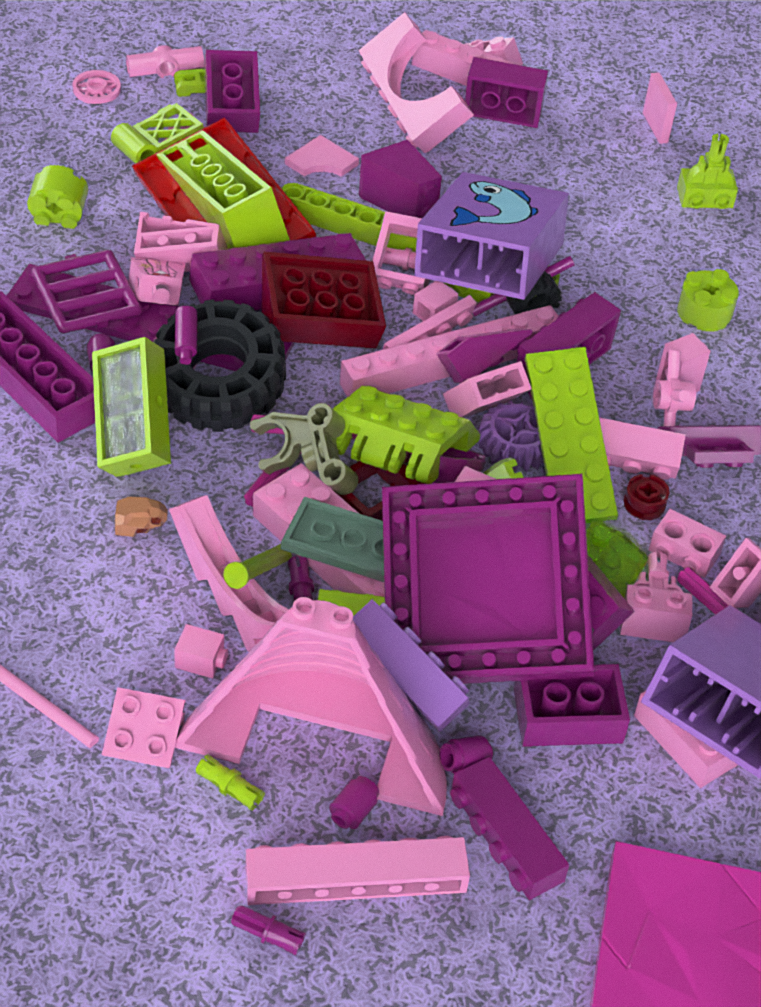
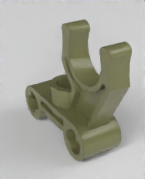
[250,403,358,495]

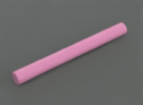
[0,664,99,748]

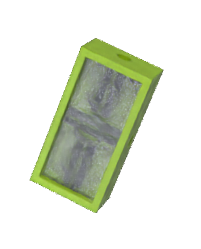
[92,337,171,477]

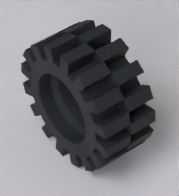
[506,271,562,314]

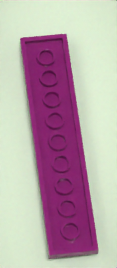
[7,263,294,371]

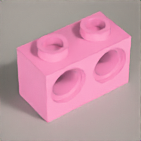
[649,509,726,578]

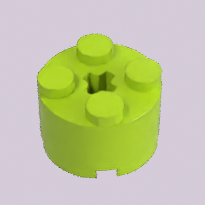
[27,165,89,229]
[677,269,739,332]

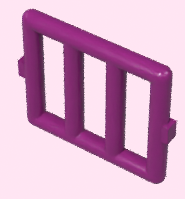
[31,250,142,334]

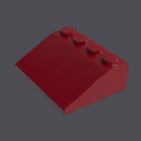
[262,251,386,349]

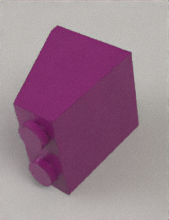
[358,140,442,218]

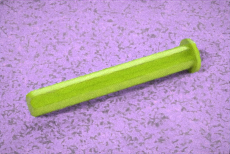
[223,544,292,589]

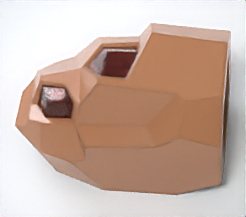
[115,497,168,537]

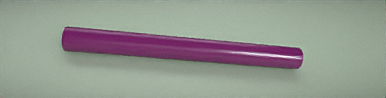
[472,256,575,317]

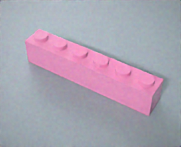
[245,836,470,905]

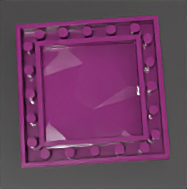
[382,474,595,684]

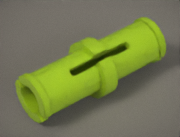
[196,754,265,811]

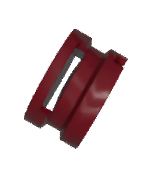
[623,474,670,520]

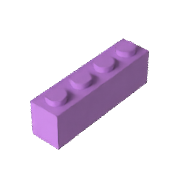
[353,599,470,732]

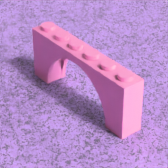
[359,12,474,153]

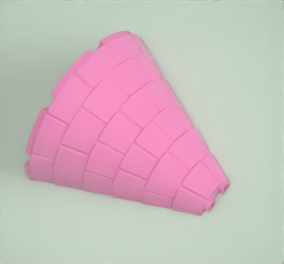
[175,597,447,816]

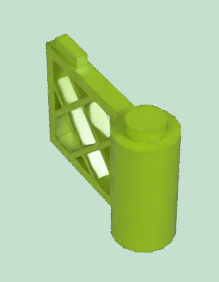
[111,103,204,164]

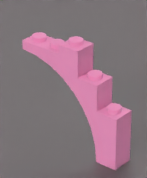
[169,495,289,652]

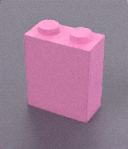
[443,361,532,418]

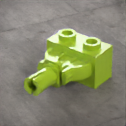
[677,133,738,209]

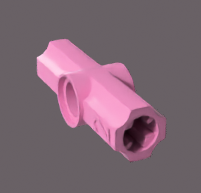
[126,45,205,78]

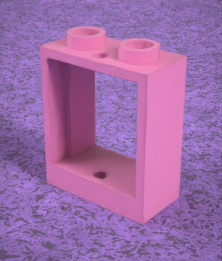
[372,211,430,295]

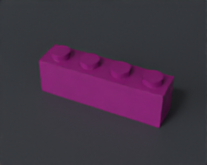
[450,756,569,900]

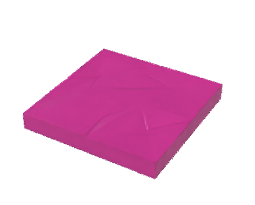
[590,841,761,1007]

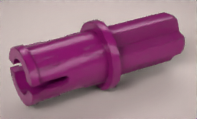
[231,905,306,956]

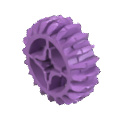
[478,400,544,473]

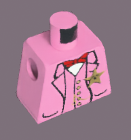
[128,257,185,305]

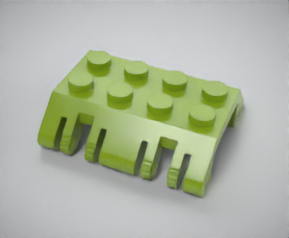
[333,386,480,484]

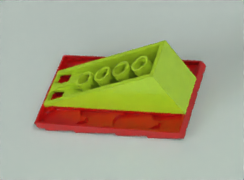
[132,117,317,249]

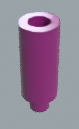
[175,306,197,365]

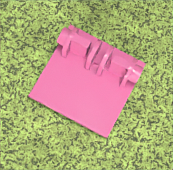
[102,687,185,768]

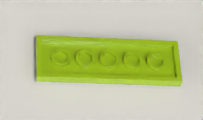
[525,347,618,523]

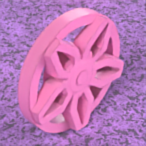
[72,70,121,104]

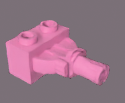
[620,552,692,642]

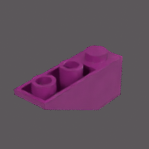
[436,329,533,383]

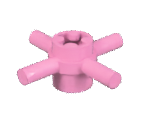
[653,350,696,426]

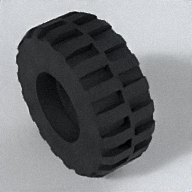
[153,300,286,432]

